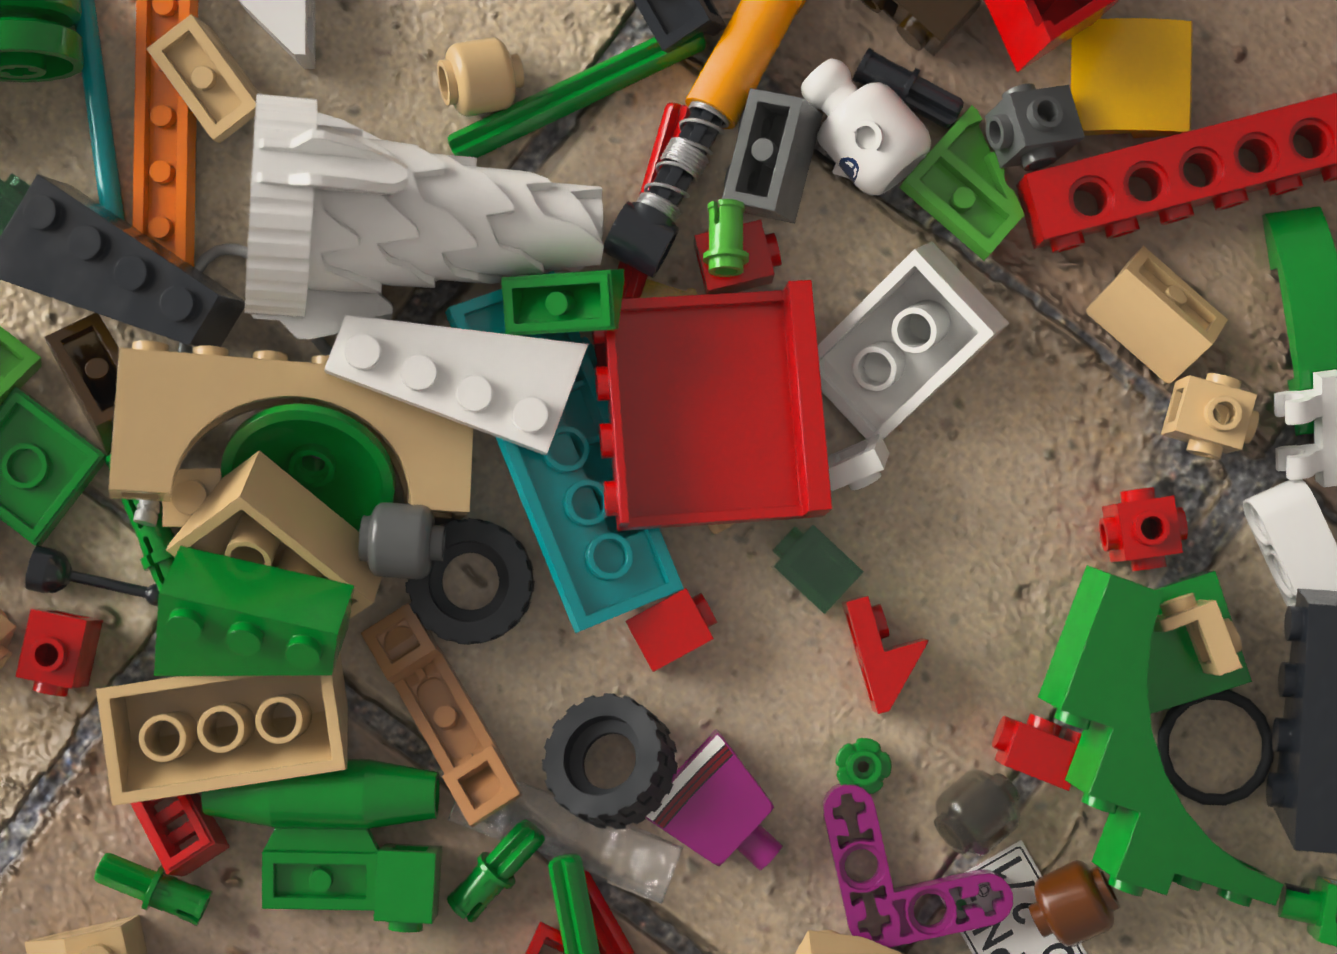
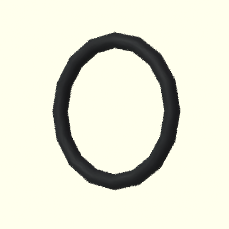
[1157,689,1274,806]

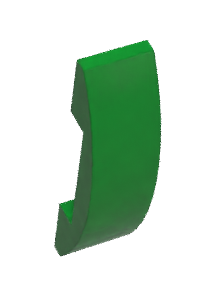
[1262,206,1337,436]

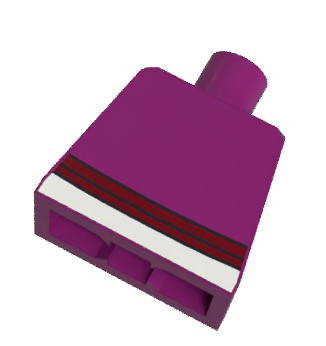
[645,729,783,871]

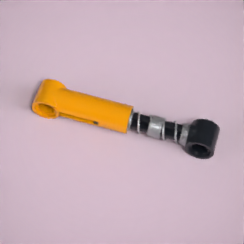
[603,0,807,278]

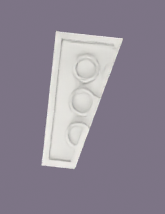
[324,315,588,455]

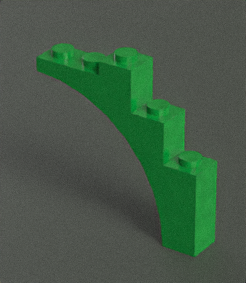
[1038,565,1284,907]

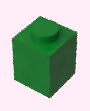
[373,843,442,932]

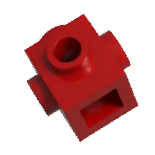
[1099,487,1188,571]

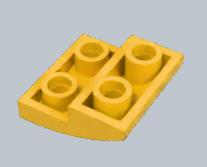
[1071,18,1193,138]

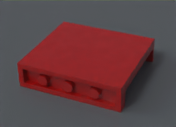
[592,280,832,531]

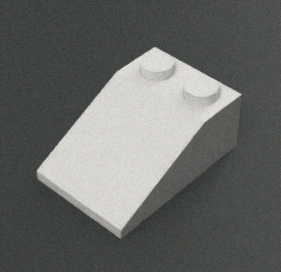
[818,241,1009,440]

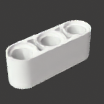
[1243,479,1337,607]

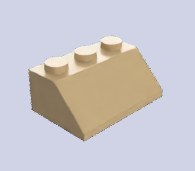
[166,451,382,618]

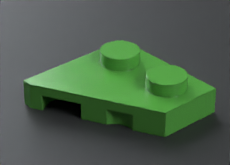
[899,105,1025,261]

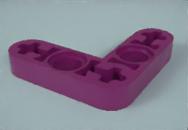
[823,783,1013,948]

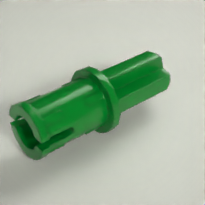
[447,819,545,923]
[94,853,213,926]

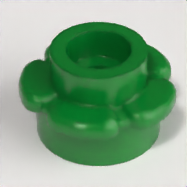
[835,738,892,794]

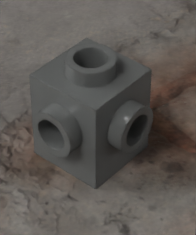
[985,83,1085,171]

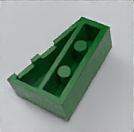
[154,546,355,676]

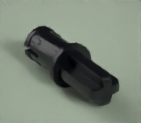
[852,48,964,128]

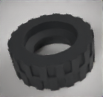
[405,518,535,645]
[542,693,678,830]

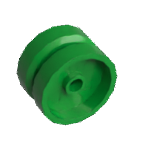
[0,0,84,83]

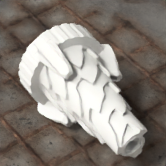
[244,94,604,340]

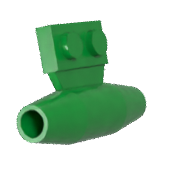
[201,759,440,911]

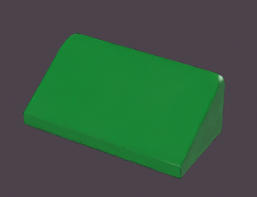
[501,269,625,335]

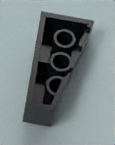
[0,174,245,347]
[1266,588,1337,854]

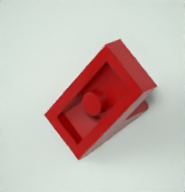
[841,596,929,714]

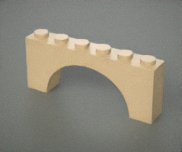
[109,341,473,520]

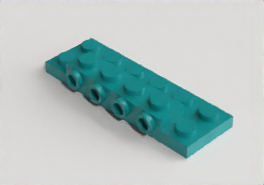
[445,271,684,633]

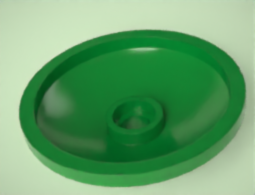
[220,404,396,532]

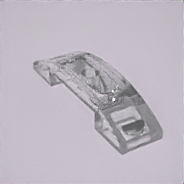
[448,780,683,904]

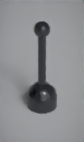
[25,545,159,606]

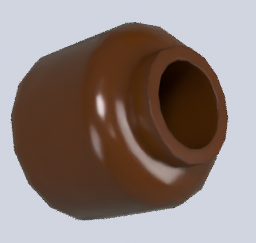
[1028,860,1120,947]

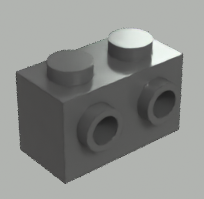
[722,88,823,224]

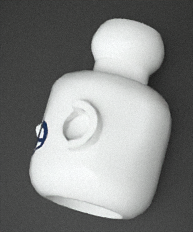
[801,58,931,196]

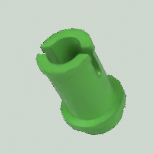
[703,199,749,277]

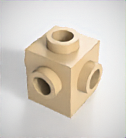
[1161,373,1259,460]

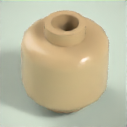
[437,37,524,117]

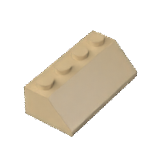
[96,653,348,806]

